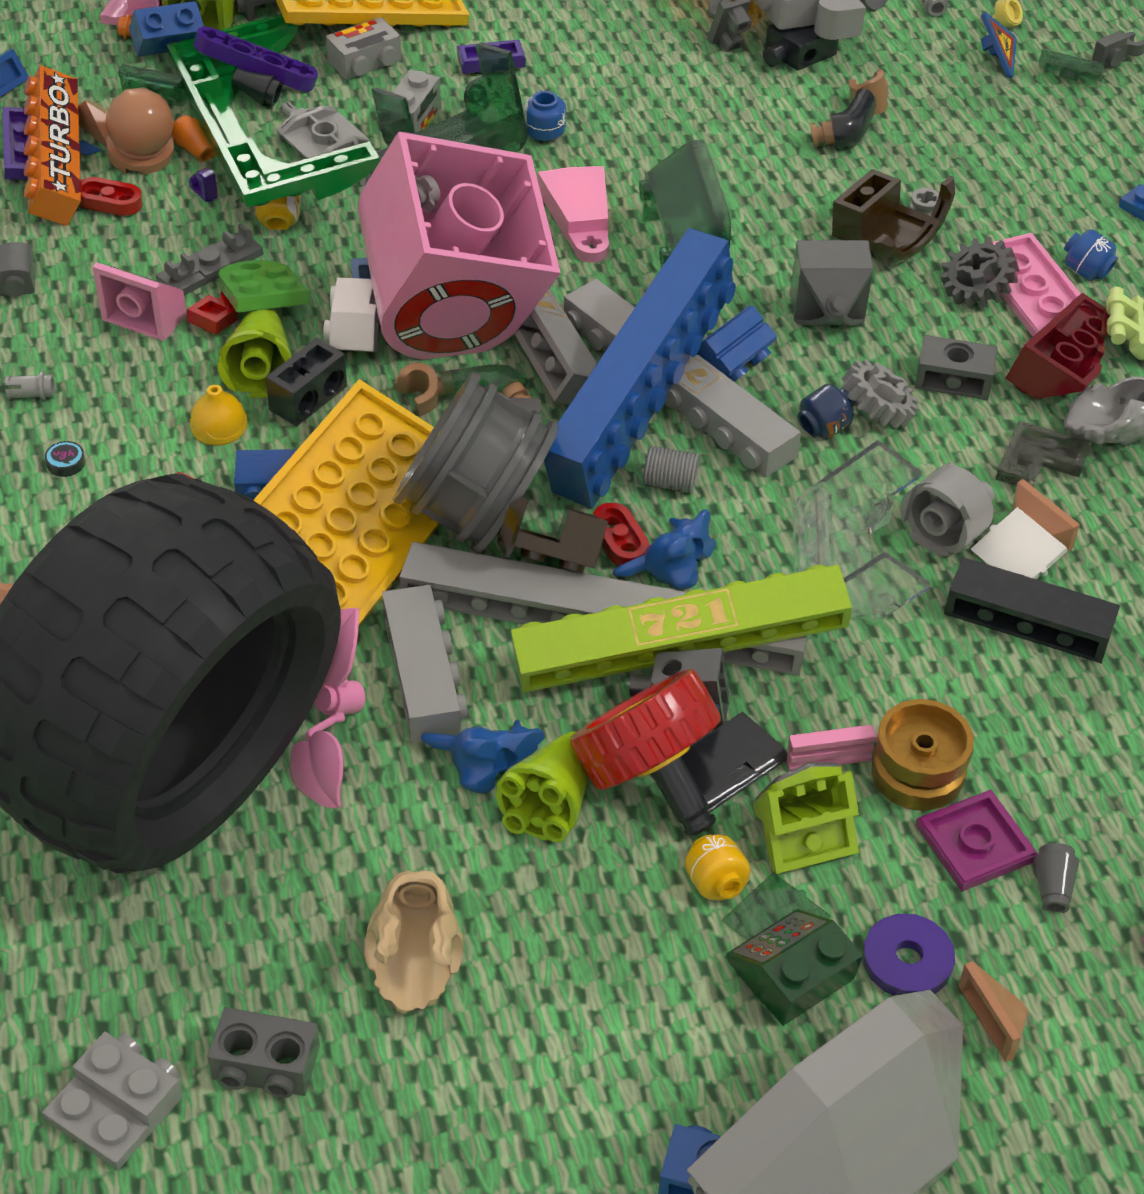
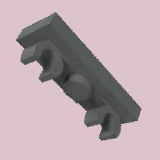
[156,223,264,296]

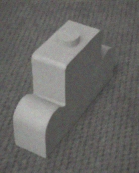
[753,0,866,40]

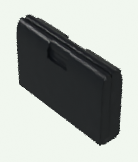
[681,712,788,812]

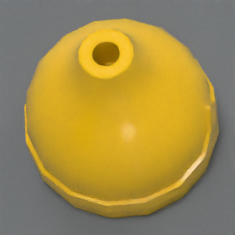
[190,385,248,446]

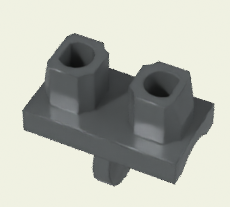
[707,0,752,52]

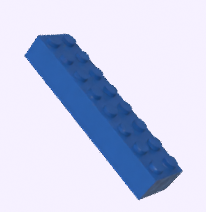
[544,228,736,509]

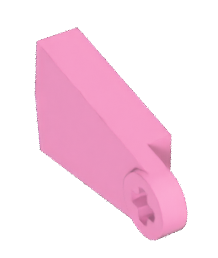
[537,166,609,263]

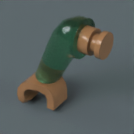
[394,363,532,417]

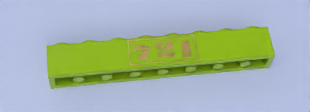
[511,564,852,693]

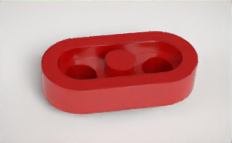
[79,177,143,216]
[593,503,649,566]

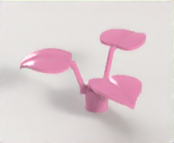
[290,608,365,808]

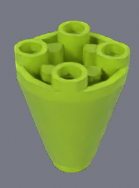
[496,731,589,842]

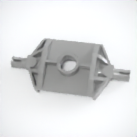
[277,101,374,186]

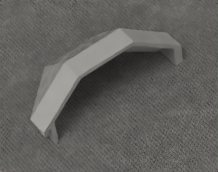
[687,990,963,1194]

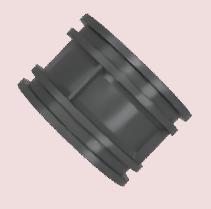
[392,371,559,554]

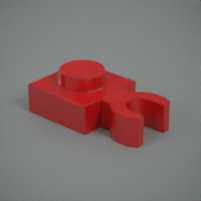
[186,291,241,335]

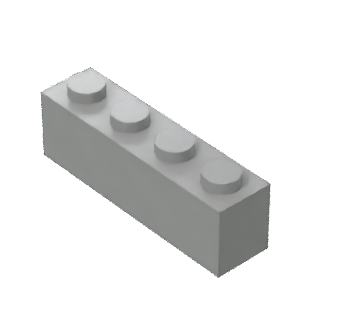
[382,584,468,742]

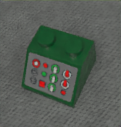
[725,909,864,1026]

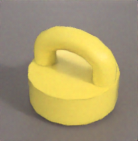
[992,0,1023,29]

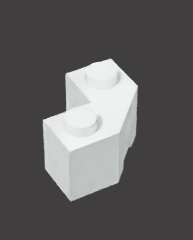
[323,277,379,352]

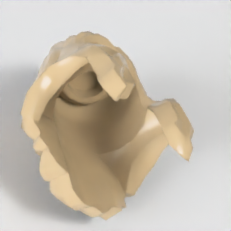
[364,870,464,1014]

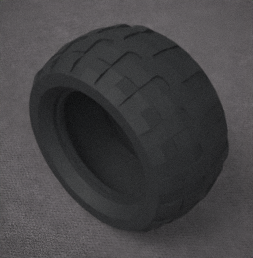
[0,473,341,874]

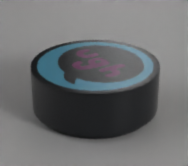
[45,441,85,477]

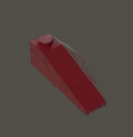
[1005,293,1110,399]

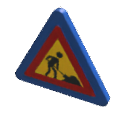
[981,12,1017,78]

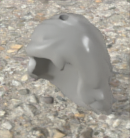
[1064,376,1144,445]

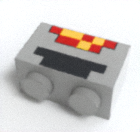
[325,17,401,80]
[383,70,441,139]

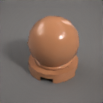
[106,87,174,175]

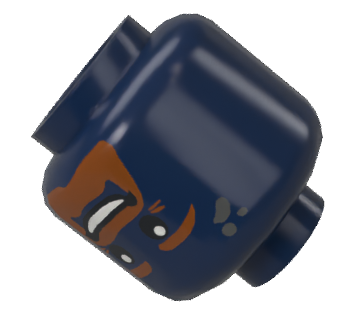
[797,384,854,439]

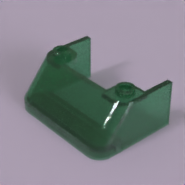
[371,42,528,152]
[639,139,731,268]

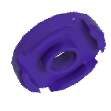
[863,913,955,996]

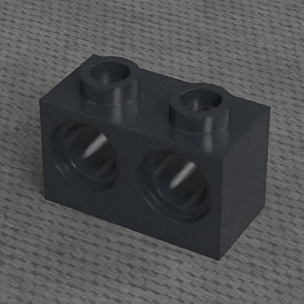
[265,338,347,427]

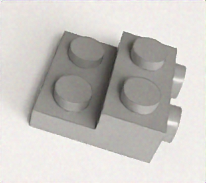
[42,1032,183,1170]

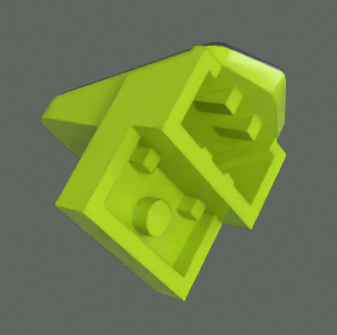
[753,762,859,874]

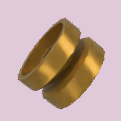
[871,699,974,811]

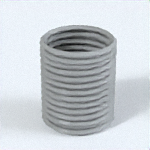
[643,445,700,494]

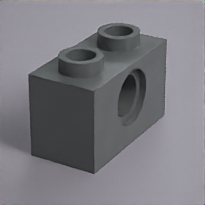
[915,335,997,400]

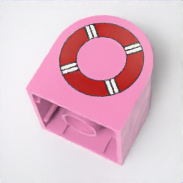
[357,132,561,360]

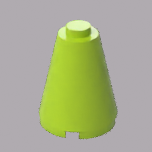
[217,309,292,398]

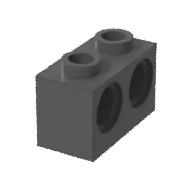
[208,1007,320,1098]

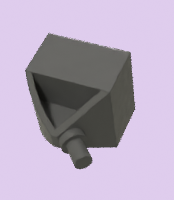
[790,240,873,325]

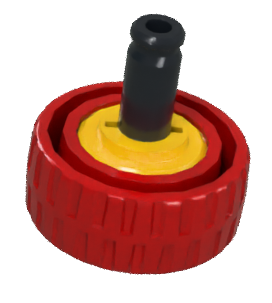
[570,669,721,837]

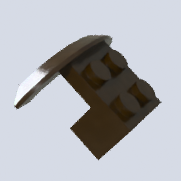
[832,169,955,267]
[497,494,608,573]

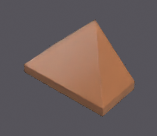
[78,100,108,148]
[1012,479,1080,552]
[958,961,1028,1063]

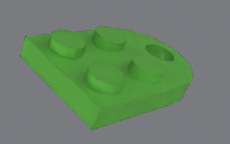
[219,260,309,312]

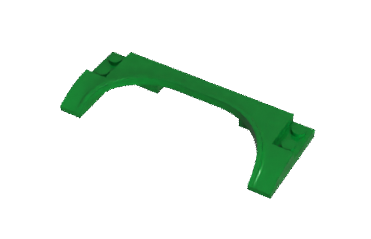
[166,14,380,207]

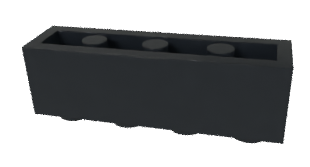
[944,557,1120,664]

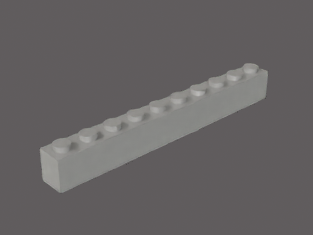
[400,542,808,676]

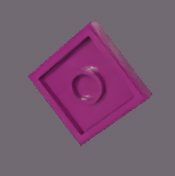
[915,789,1038,892]

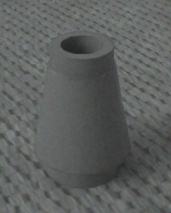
[1034,843,1079,913]

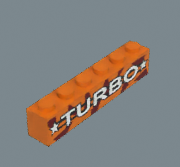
[24,65,81,226]

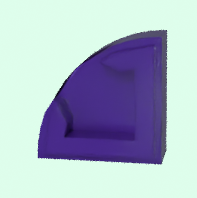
[189,168,218,202]

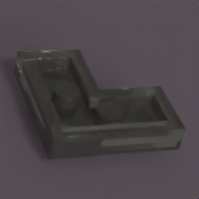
[995,420,1092,487]

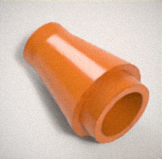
[172,115,216,163]

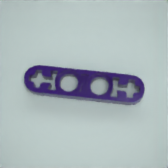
[193,26,318,92]

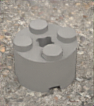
[900,463,995,556]

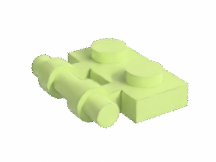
[1106,287,1144,360]

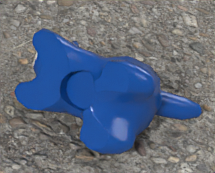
[612,510,716,590]
[421,719,545,793]

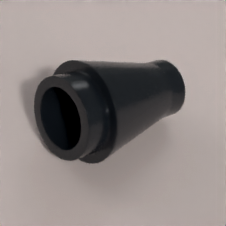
[231,68,283,107]

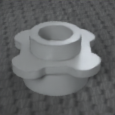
[414,174,440,213]

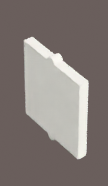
[970,507,1067,579]

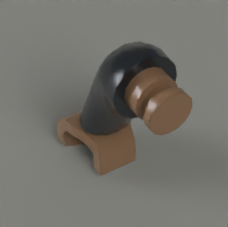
[810,69,889,150]

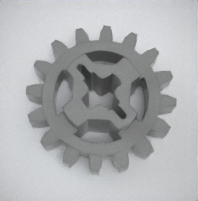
[842,359,919,428]

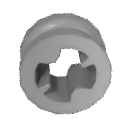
[910,188,939,215]

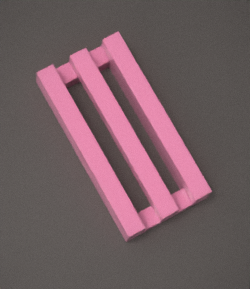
[786,725,877,771]

